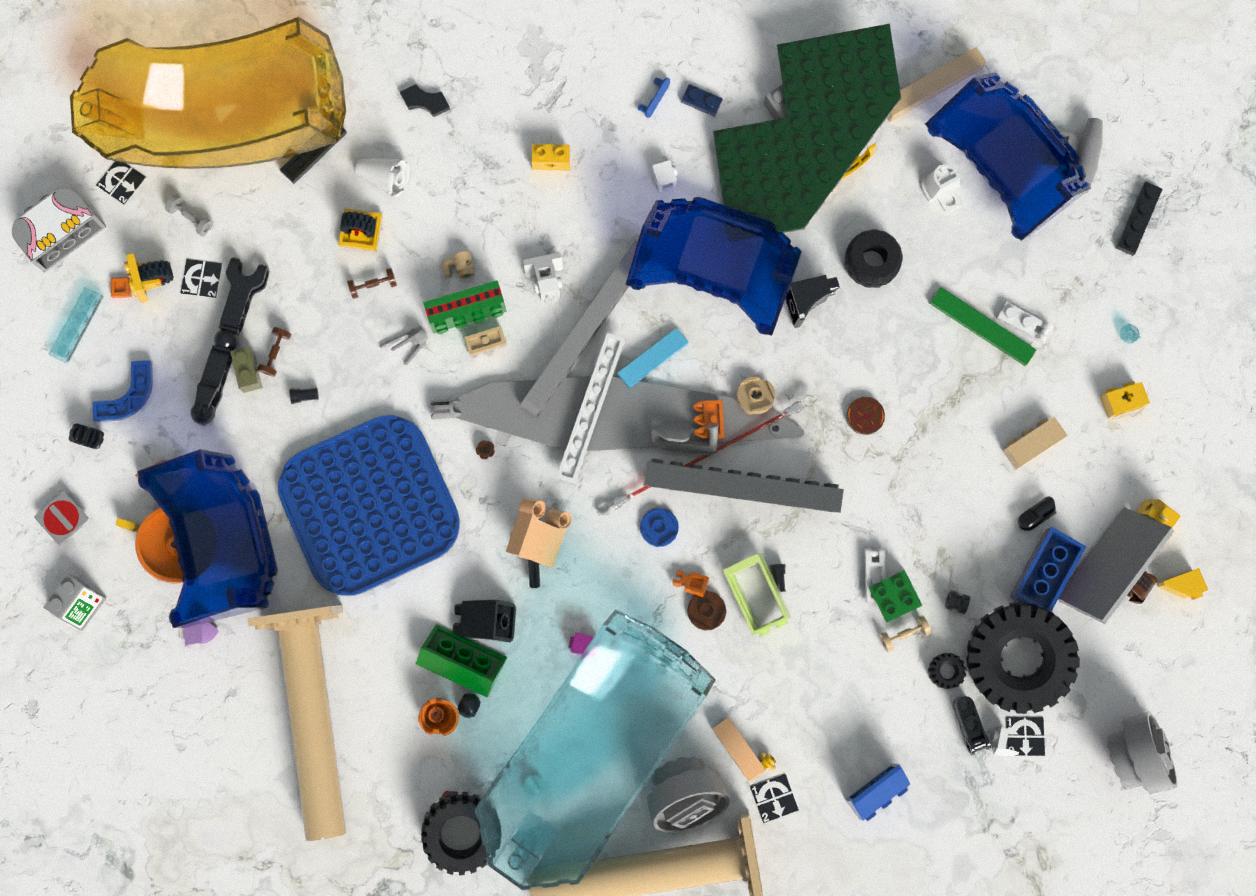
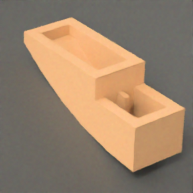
[712,717,766,783]

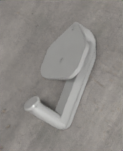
[651,421,719,455]

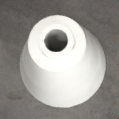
[354,158,409,197]

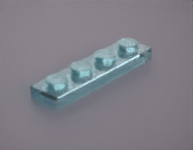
[48,287,104,364]

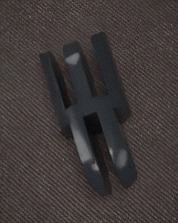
[1018,496,1057,531]

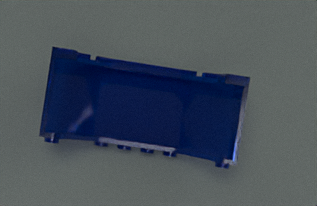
[925,72,1091,241]
[625,197,802,336]
[137,449,278,628]

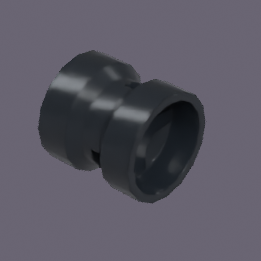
[945,590,970,614]

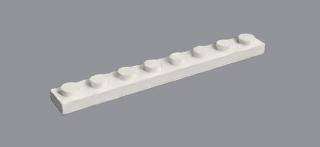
[556,333,625,484]

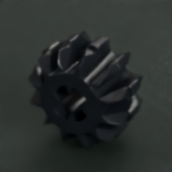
[69,423,104,449]

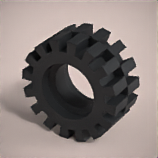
[928,653,967,689]

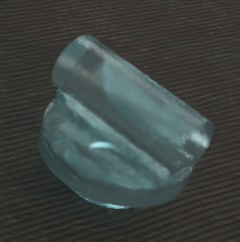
[1120,323,1141,343]

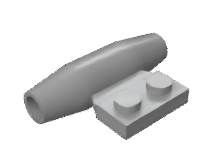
[1047,118,1103,193]

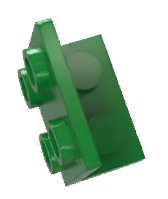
[869,570,923,622]

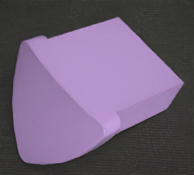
[183,620,218,646]

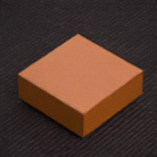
[111,277,132,298]

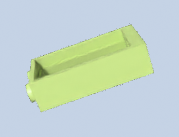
[723,553,792,636]

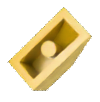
[1157,568,1208,600]

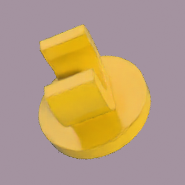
[760,752,776,770]

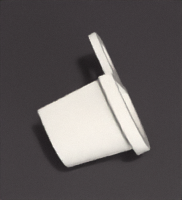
[921,164,961,212]

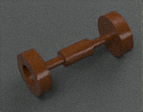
[347,268,397,299]
[257,327,292,377]

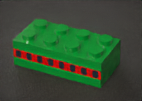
[423,280,507,334]

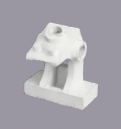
[523,252,563,303]

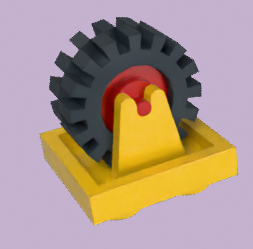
[338,208,383,252]
[124,253,174,303]

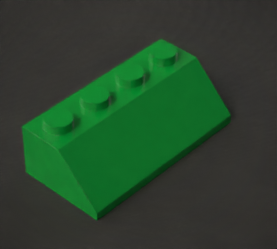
[416,624,507,697]

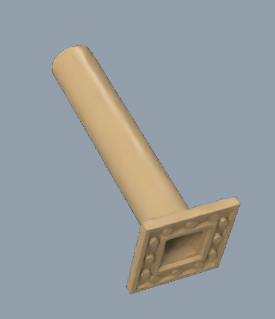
[248,605,346,841]
[528,812,763,896]

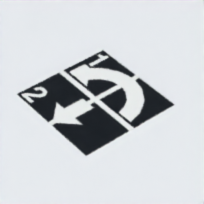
[96,158,146,205]
[181,259,222,298]
[1006,717,1045,756]
[750,774,799,823]

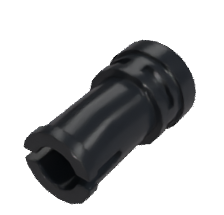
[289,387,319,404]
[770,564,786,592]

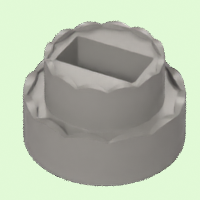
[1106,711,1178,795]
[647,756,730,833]

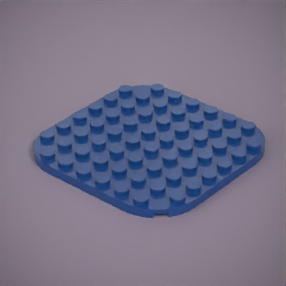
[278,415,460,596]

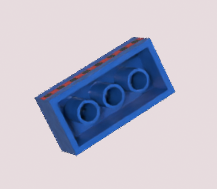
[1009,527,1087,611]

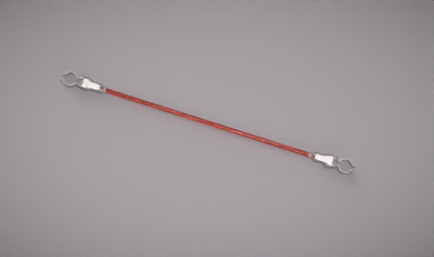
[596,394,817,516]

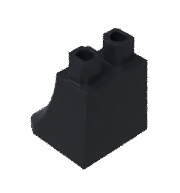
[784,275,840,328]
[452,600,516,643]

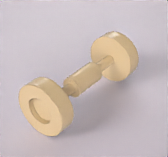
[879,615,931,652]

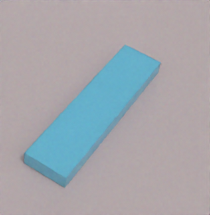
[617,328,689,389]

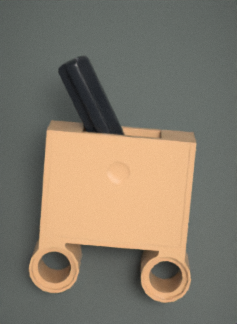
[505,497,571,588]

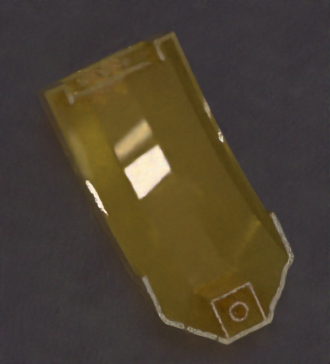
[70,17,346,169]

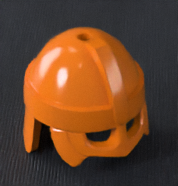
[418,698,459,736]

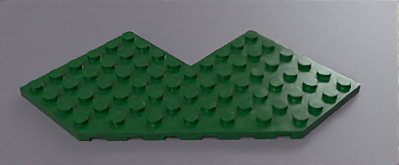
[713,23,901,242]

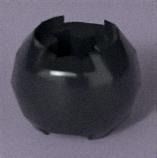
[457,693,481,718]

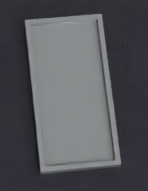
[1058,507,1175,624]

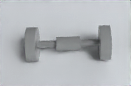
[165,195,213,236]

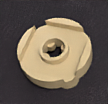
[736,376,775,415]

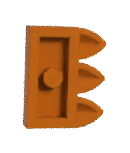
[693,400,724,440]

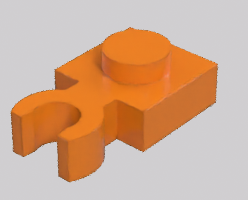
[673,570,709,597]

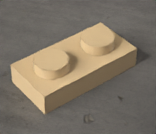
[464,326,507,357]

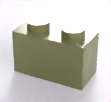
[230,347,262,393]

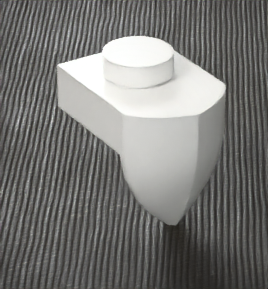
[992,727,1019,756]

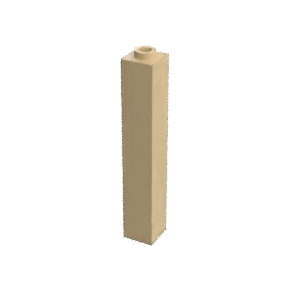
[887,47,986,123]

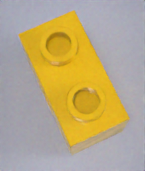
[531,144,570,171]
[1100,381,1150,418]

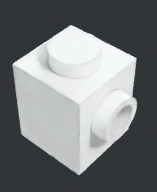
[651,160,678,192]

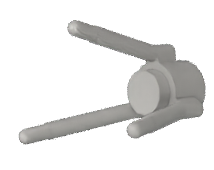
[380,326,428,365]

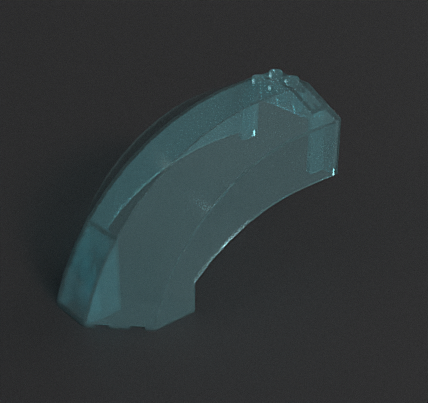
[475,609,716,890]

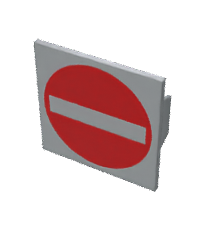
[34,490,89,546]

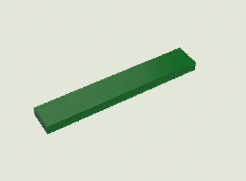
[929,287,1037,366]

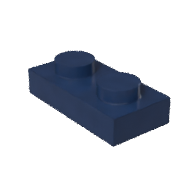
[681,84,723,117]

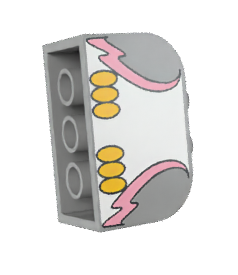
[12,188,106,273]

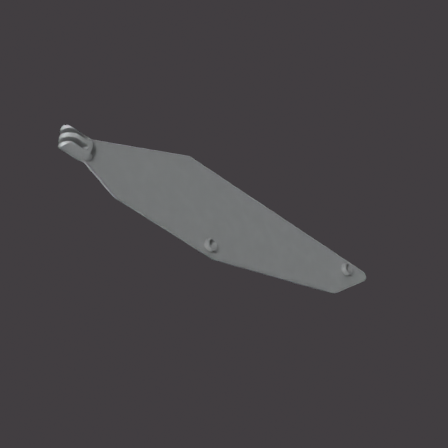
[430,376,804,451]

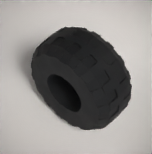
[844,229,903,288]

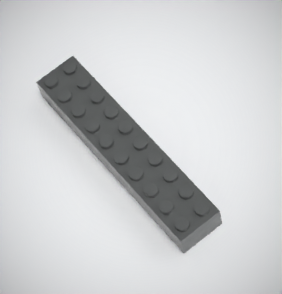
[643,458,844,513]

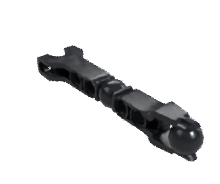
[191,257,270,426]

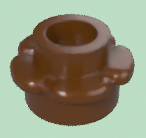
[476,440,495,459]

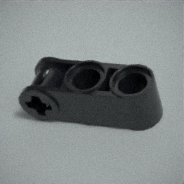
[953,696,991,756]

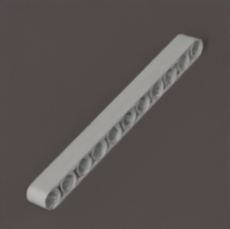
[520,240,652,417]

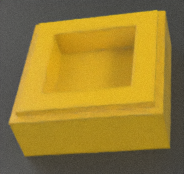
[115,518,140,532]

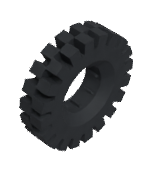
[966,602,1080,714]

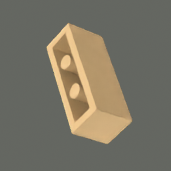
[1003,417,1068,470]

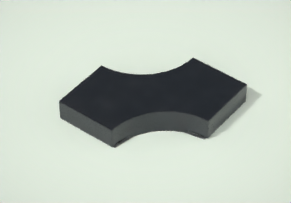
[400,84,450,117]

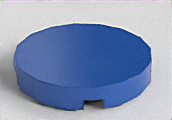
[640,508,679,547]

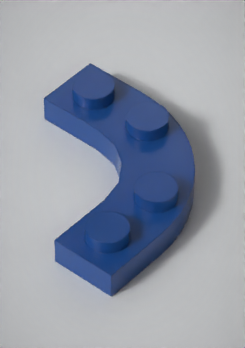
[93,360,153,422]

